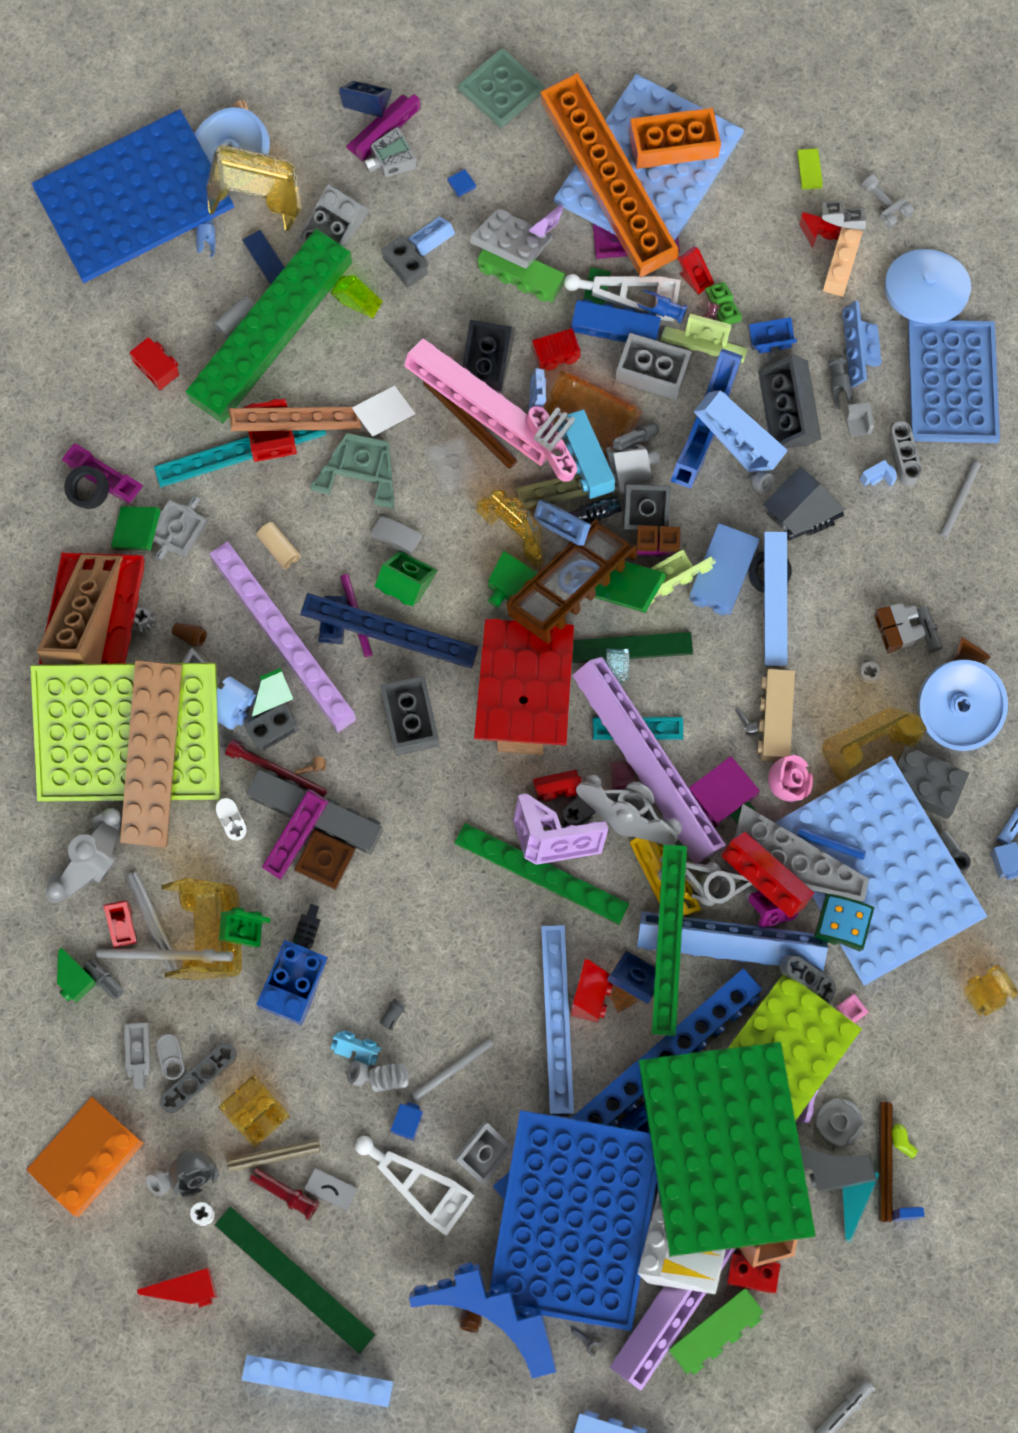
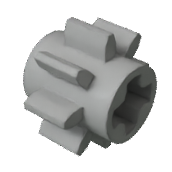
[132,605,157,634]

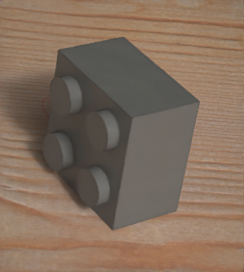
[622,483,671,531]

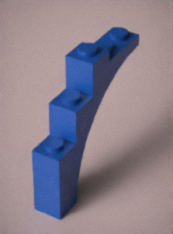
[670,348,743,489]
[409,1263,556,1379]

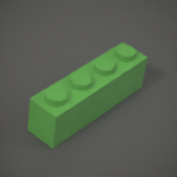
[477,249,565,303]
[668,1288,764,1375]

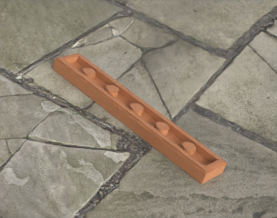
[229,407,361,431]

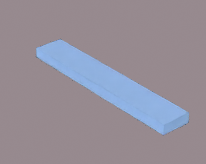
[764,532,788,666]

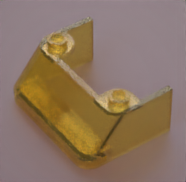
[207,145,301,231]
[161,878,242,980]

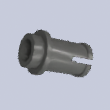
[379,999,406,1030]

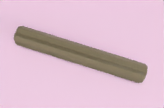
[227,1139,321,1172]

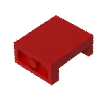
[243,398,297,462]

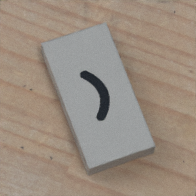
[304,1168,358,1211]

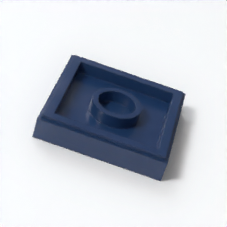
[607,951,656,1004]

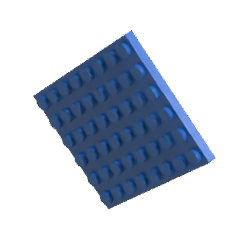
[31,109,235,283]
[489,1110,657,1331]

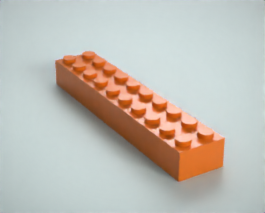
[540,73,678,278]

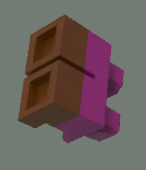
[637,525,680,556]

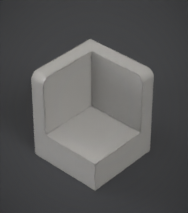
[845,402,874,437]

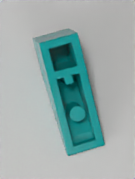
[843,1172,879,1243]

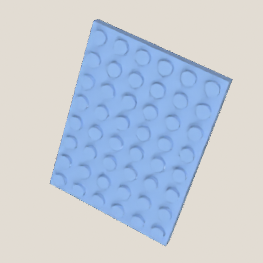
[554,74,744,242]
[774,756,987,986]

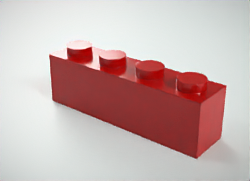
[721,832,815,918]

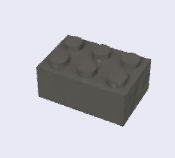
[380,675,440,756]
[896,745,969,819]

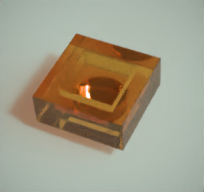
[609,988,638,1013]

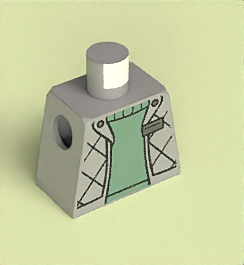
[364,127,417,177]

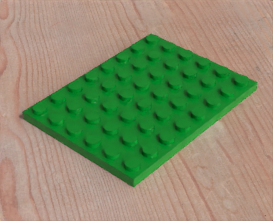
[638,1042,816,1257]

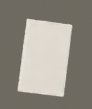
[352,386,415,436]

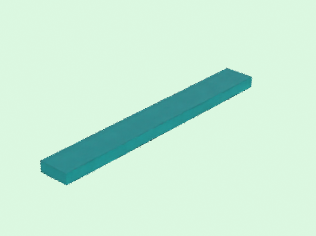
[154,430,326,488]

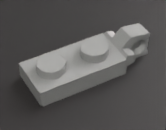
[124,1022,151,1090]

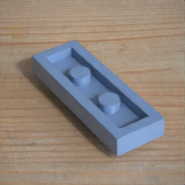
[532,500,591,545]

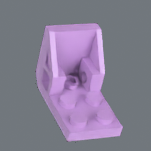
[513,794,608,865]

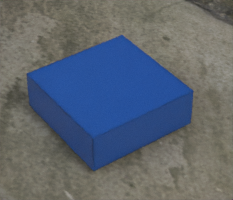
[447,169,476,197]

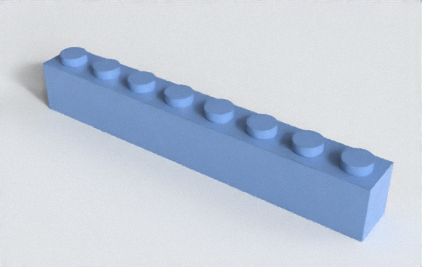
[637,911,828,971]

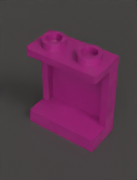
[689,756,760,828]

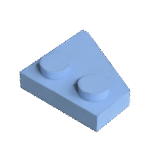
[528,368,547,417]

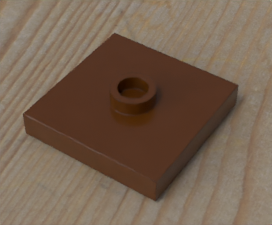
[294,829,356,891]

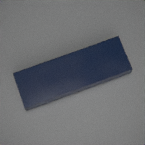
[242,230,285,285]

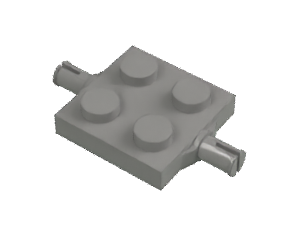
[153,495,208,562]

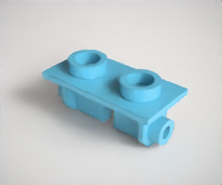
[331,1031,382,1066]

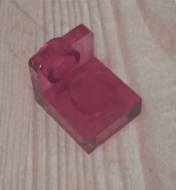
[610,762,635,790]

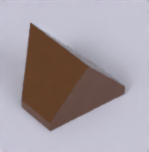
[951,637,991,665]

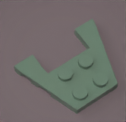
[310,433,394,509]

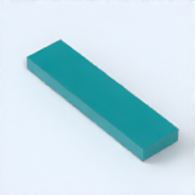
[593,717,684,740]

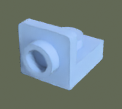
[860,460,897,486]

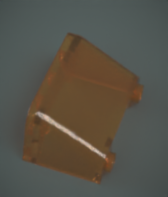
[538,370,643,459]

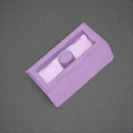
[529,204,564,238]

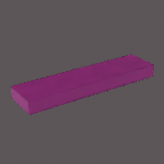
[262,789,329,880]

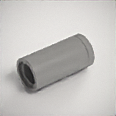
[213,296,255,340]

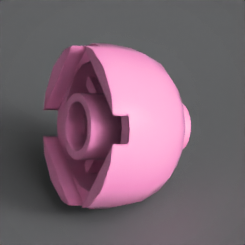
[768,755,813,802]

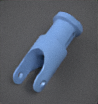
[196,219,215,257]

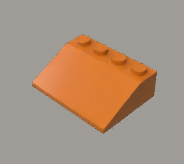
[26,1097,144,1217]

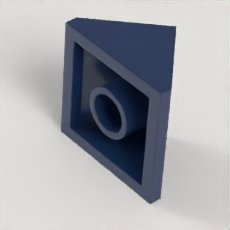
[339,80,392,117]

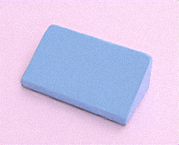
[407,216,455,256]

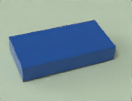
[892,1207,925,1221]

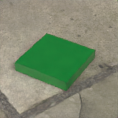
[111,507,161,550]

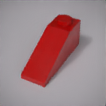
[137,1268,218,1308]

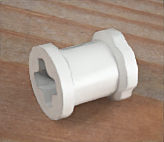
[190,1202,215,1226]

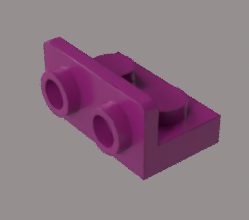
[748,891,799,928]

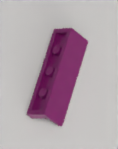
[346,94,421,162]

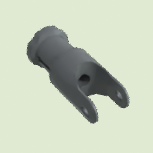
[827,358,854,409]

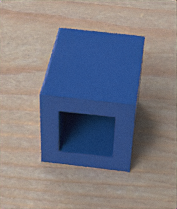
[391,1102,424,1141]

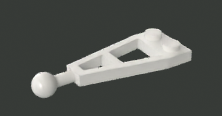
[564,274,681,322]
[355,1136,475,1236]

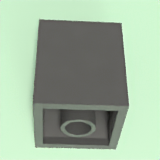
[763,467,845,535]

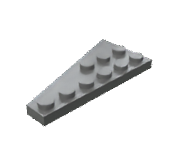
[728,804,870,902]

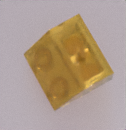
[218,1075,290,1148]

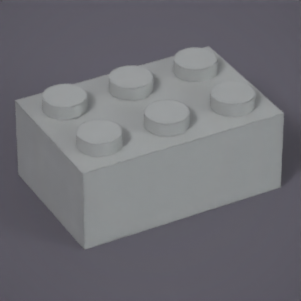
[615,333,691,400]

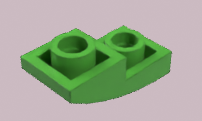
[705,282,742,325]

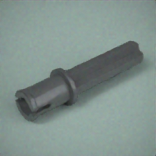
[612,422,659,451]

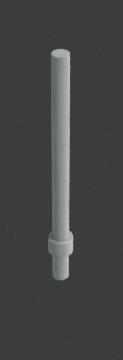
[96,948,233,963]

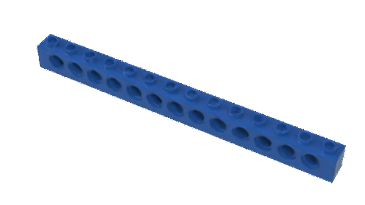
[493,968,762,1201]

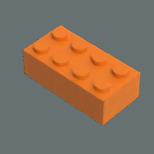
[628,108,721,169]

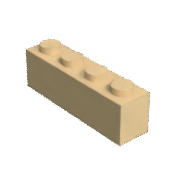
[757,669,795,762]

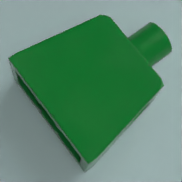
[488,551,538,608]

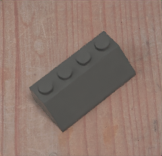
[758,354,822,448]

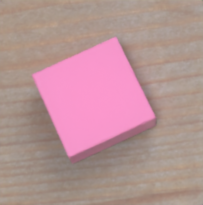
[835,994,868,1023]

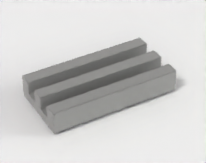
[533,407,575,451]

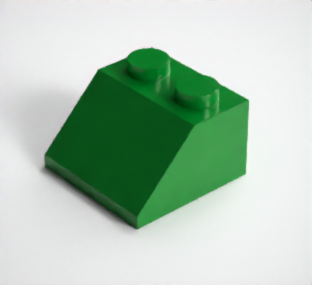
[374,550,438,607]

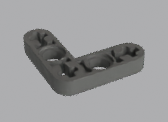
[780,955,836,1004]

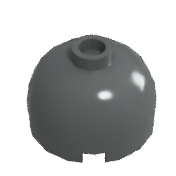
[169,1151,219,1197]

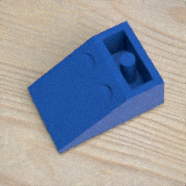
[256,940,328,1026]

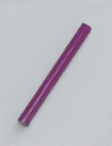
[340,574,373,658]

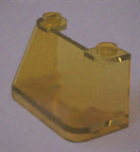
[821,707,927,784]

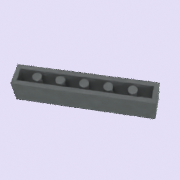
[246,770,383,855]

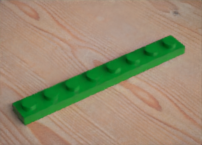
[454,823,629,925]
[652,845,687,1036]

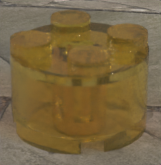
[963,964,1018,1018]

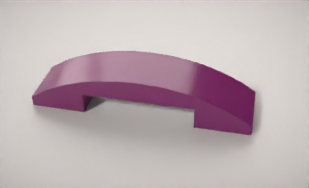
[61,443,144,503]

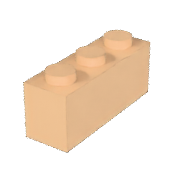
[823,227,863,297]

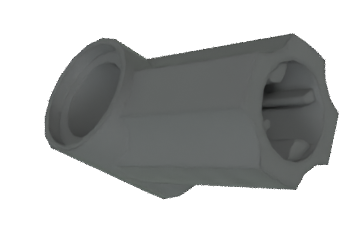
[939,830,971,876]

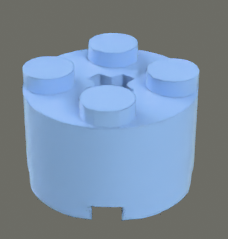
[217,677,257,729]

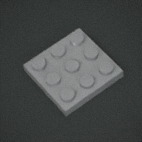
[470,209,553,269]

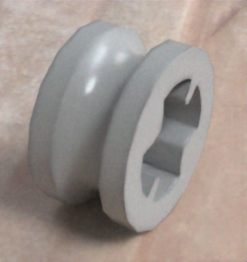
[859,662,881,684]

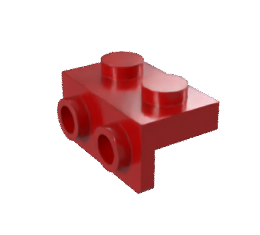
[533,770,582,802]

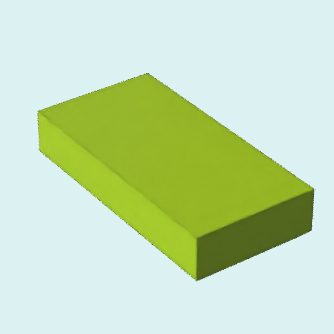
[797,148,823,190]

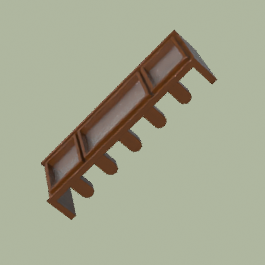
[506,519,637,644]

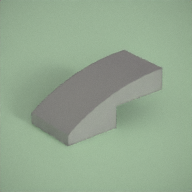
[370,516,422,554]

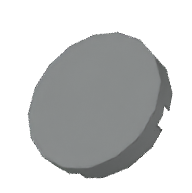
[815,1098,863,1146]

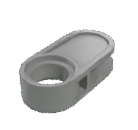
[156,1034,185,1081]

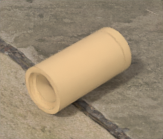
[256,522,301,569]

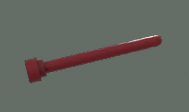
[225,739,327,797]

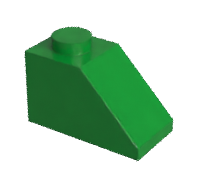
[57,947,96,1003]

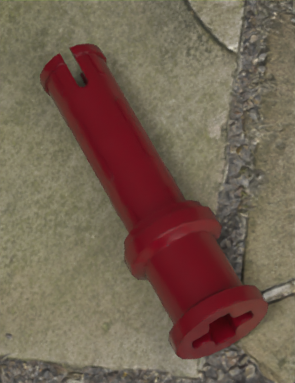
[250,1167,320,1221]

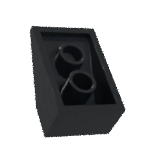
[462,319,516,391]

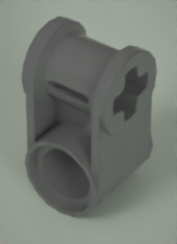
[561,796,596,828]

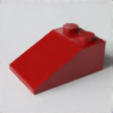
[571,959,613,1023]

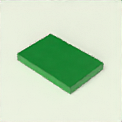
[595,561,666,613]

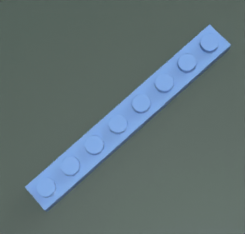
[541,925,574,1115]

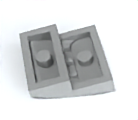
[822,201,866,229]

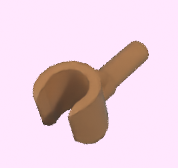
[295,757,326,775]

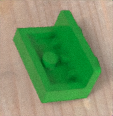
[219,907,271,948]

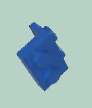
[748,317,797,354]

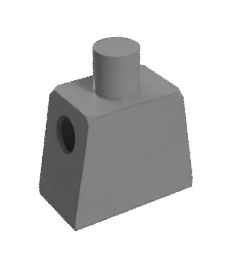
[606,444,660,492]

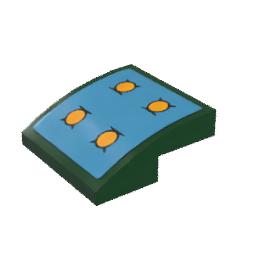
[814,893,875,952]

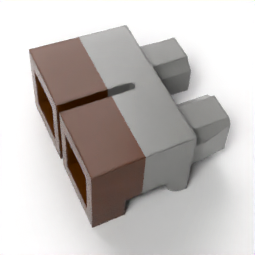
[874,603,925,654]

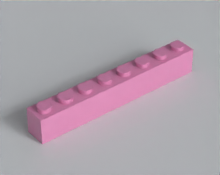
[404,339,556,466]

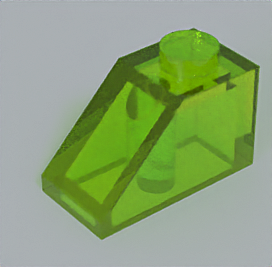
[330,275,383,319]

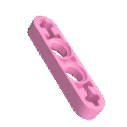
[526,406,577,482]

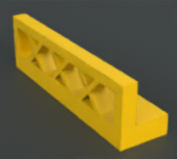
[629,837,702,917]

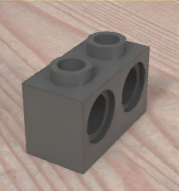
[381,235,428,288]
[244,703,299,753]

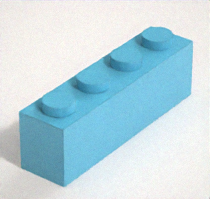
[557,410,615,499]

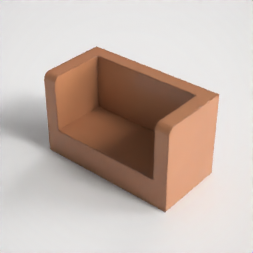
[739,1240,798,1267]

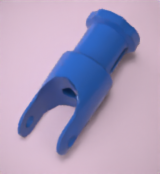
[637,290,688,324]

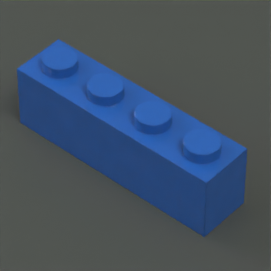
[571,300,661,343]

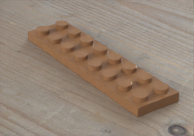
[120,660,183,847]

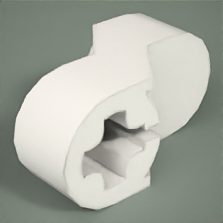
[214,797,247,841]

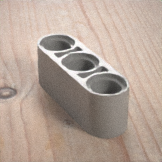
[889,421,922,486]

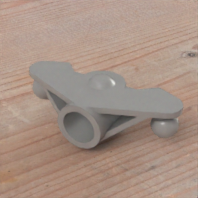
[576,774,682,845]
[45,808,121,903]
[658,857,759,906]

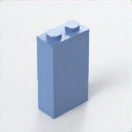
[689,523,760,615]

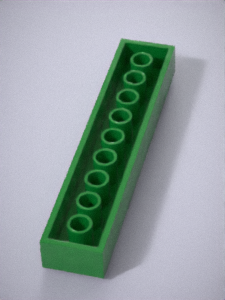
[185,229,352,424]

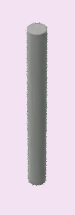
[939,461,981,539]
[411,1038,494,1101]

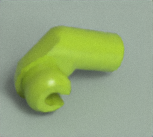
[892,1124,918,1159]

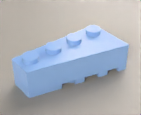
[694,391,788,472]

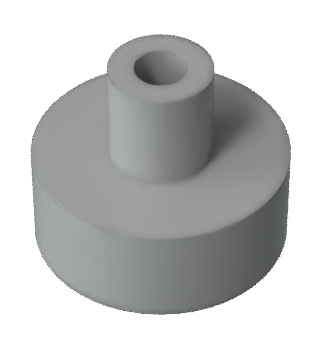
[751,471,774,494]
[347,1061,370,1086]
[146,1170,170,1196]

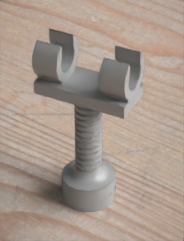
[861,174,914,230]

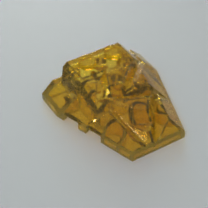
[476,489,543,569]

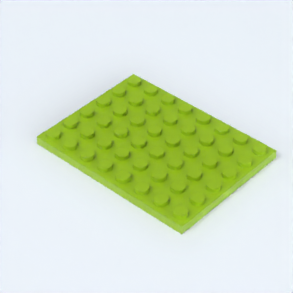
[31,663,221,802]

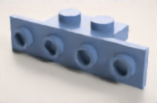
[842,301,882,387]

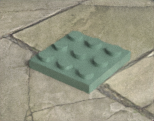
[458,48,545,129]

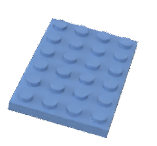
[908,320,1000,443]

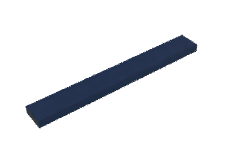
[300,593,478,669]

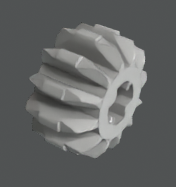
[369,1063,409,1092]

